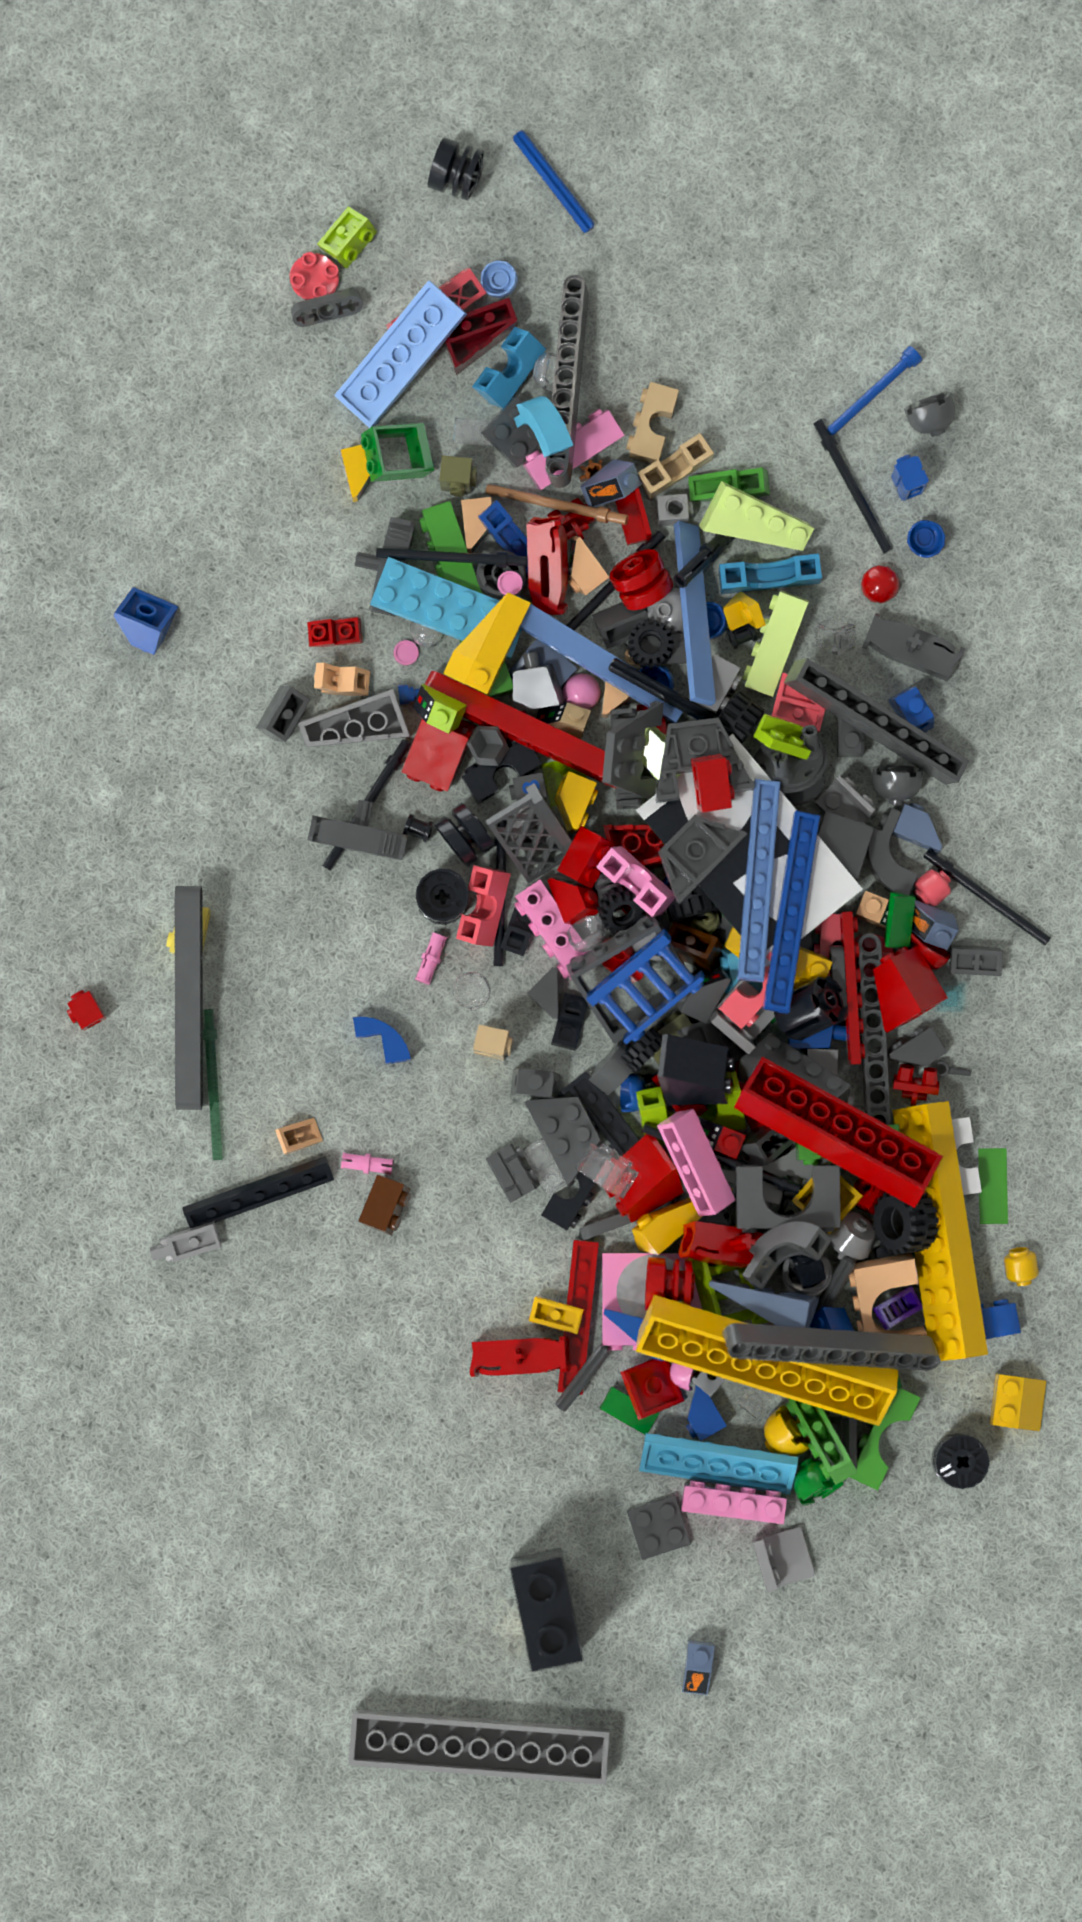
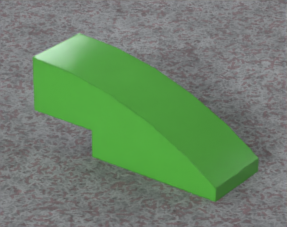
[688,467,770,502]

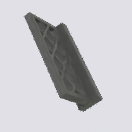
[485,783,573,883]

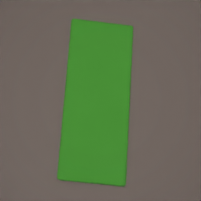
[978,1148,1008,1224]

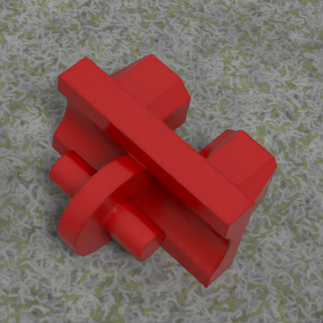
[547,498,595,540]
[893,1063,939,1106]

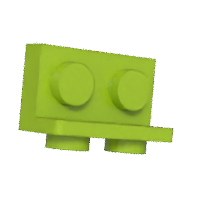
[317,206,377,269]
[753,714,811,760]

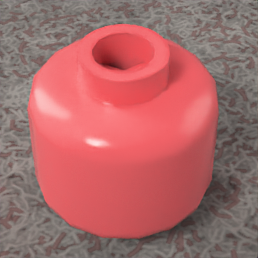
[913,869,951,907]

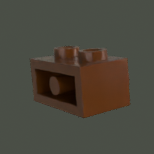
[668,922,723,972]
[358,1174,411,1236]

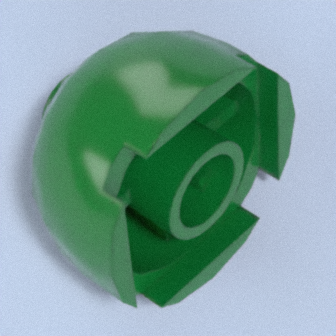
[794,1458,846,1506]

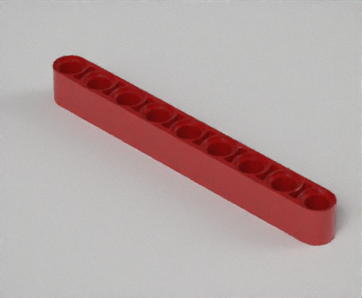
[424,671,617,788]

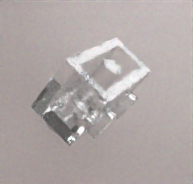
[575,1142,639,1198]

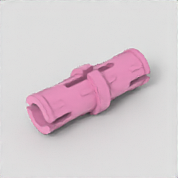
[415,932,447,985]
[341,1152,393,1175]

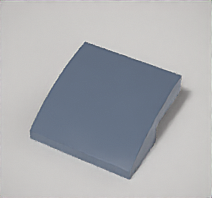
[509,639,578,687]

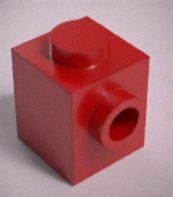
[67,990,106,1031]

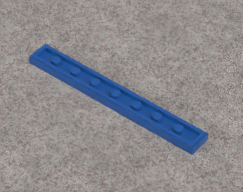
[763,811,820,1014]

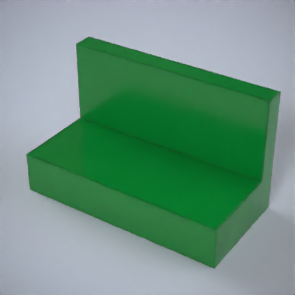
[884,892,916,948]

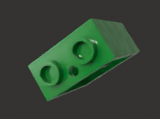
[361,423,434,482]

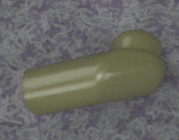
[690,912,720,934]

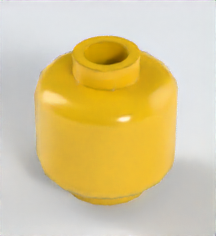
[1004,1247,1039,1286]

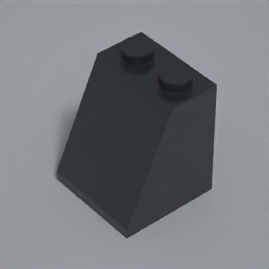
[658,1034,735,1105]

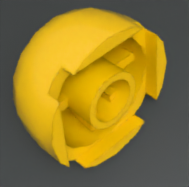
[764,1405,811,1457]

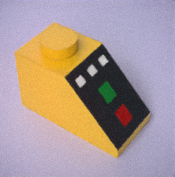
[341,445,371,502]

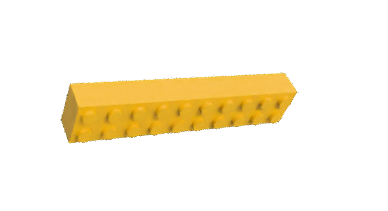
[892,1101,988,1361]
[636,1295,898,1426]

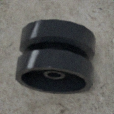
[434,802,495,867]

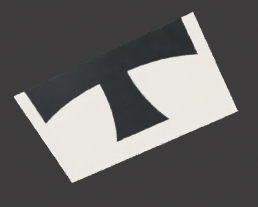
[636,734,863,967]

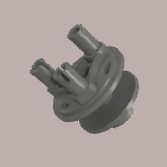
[753,725,828,806]

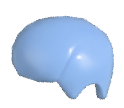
[481,260,518,298]

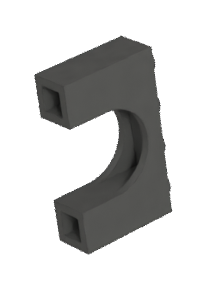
[736,1164,840,1233]

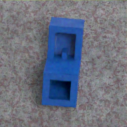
[353,1017,411,1064]

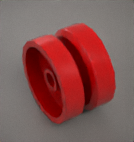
[609,549,674,611]

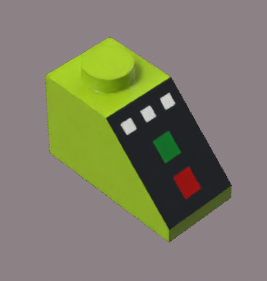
[413,684,467,734]

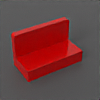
[615,487,652,546]

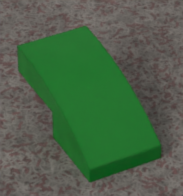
[599,1386,659,1435]

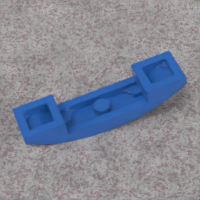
[478,500,528,578]

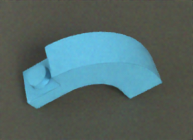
[514,396,573,458]

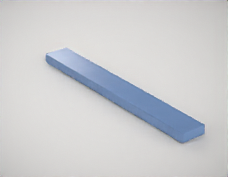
[674,521,716,706]
[517,596,682,723]
[737,779,780,982]

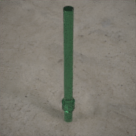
[203,1009,223,1161]

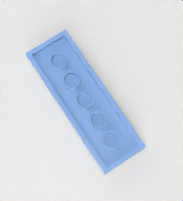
[334,280,467,428]

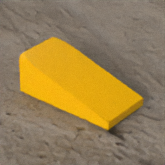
[529,1296,584,1334]

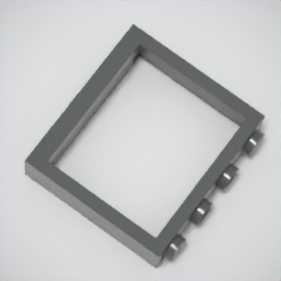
[566,916,690,1044]

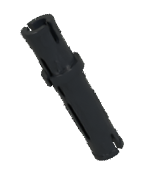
[673,534,730,588]

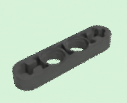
[579,1199,674,1240]

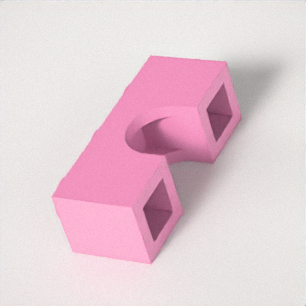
[597,846,675,917]

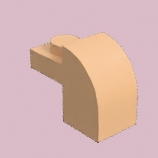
[314,663,370,696]

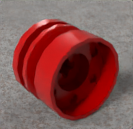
[645,1257,695,1310]

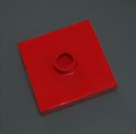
[620,1359,685,1420]

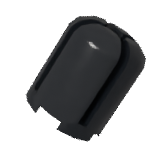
[774,976,848,1041]

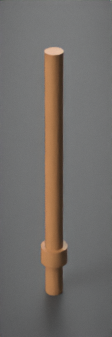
[486,484,629,525]

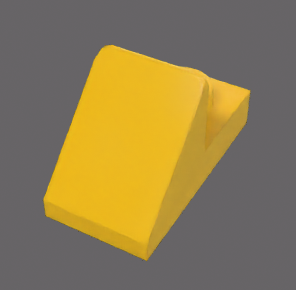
[723,592,766,630]

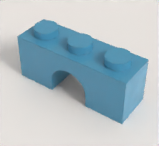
[472,327,546,409]

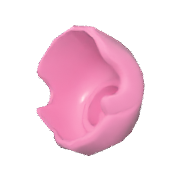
[562,673,601,710]
[670,1363,694,1391]

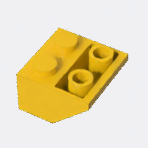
[554,771,598,833]

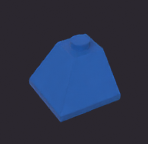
[114,587,178,655]

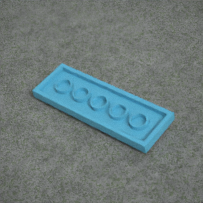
[370,557,522,660]
[639,1433,798,1495]

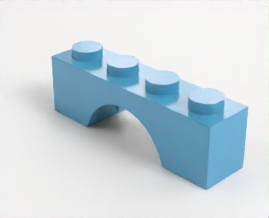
[718,554,822,594]

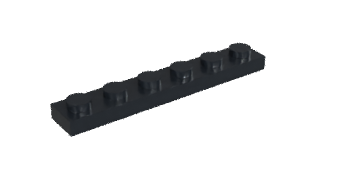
[182,1156,334,1228]

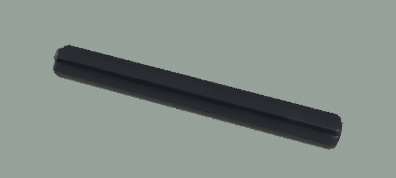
[608,658,719,720]

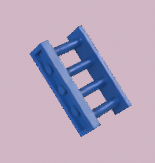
[586,929,705,1044]

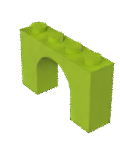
[636,1071,746,1146]

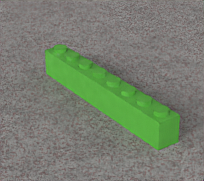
[419,501,513,699]

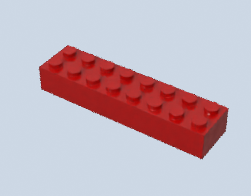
[734,1057,943,1208]

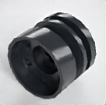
[427,137,484,201]
[416,868,469,925]
[931,1433,990,1489]

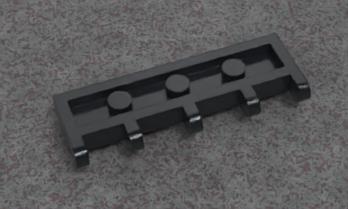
[559,1071,640,1157]

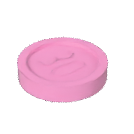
[497,571,523,595]
[394,640,419,666]

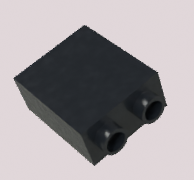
[510,1548,583,1672]

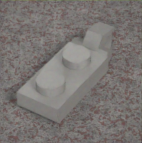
[150,1221,222,1262]

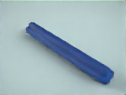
[513,130,594,233]

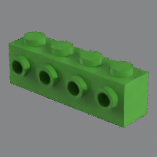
[786,1398,858,1484]

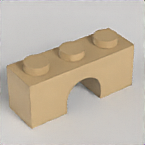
[626,382,679,464]
[638,433,714,500]
[473,1024,513,1060]

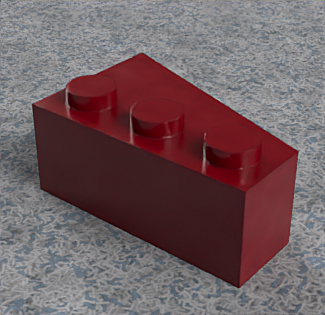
[444,298,518,375]

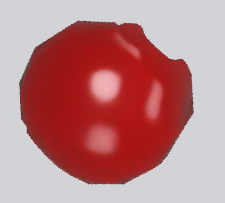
[861,565,900,604]

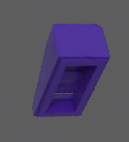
[873,1286,923,1331]

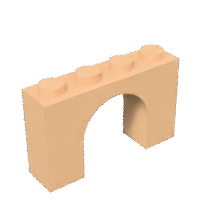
[849,1253,927,1336]

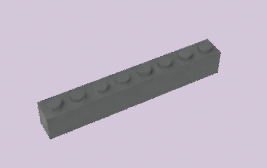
[784,658,969,785]

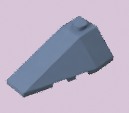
[709,1279,819,1328]

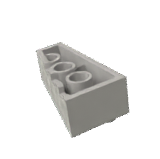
[298,689,410,747]

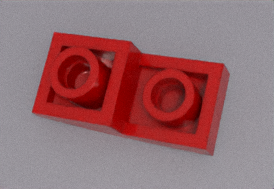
[307,617,363,647]

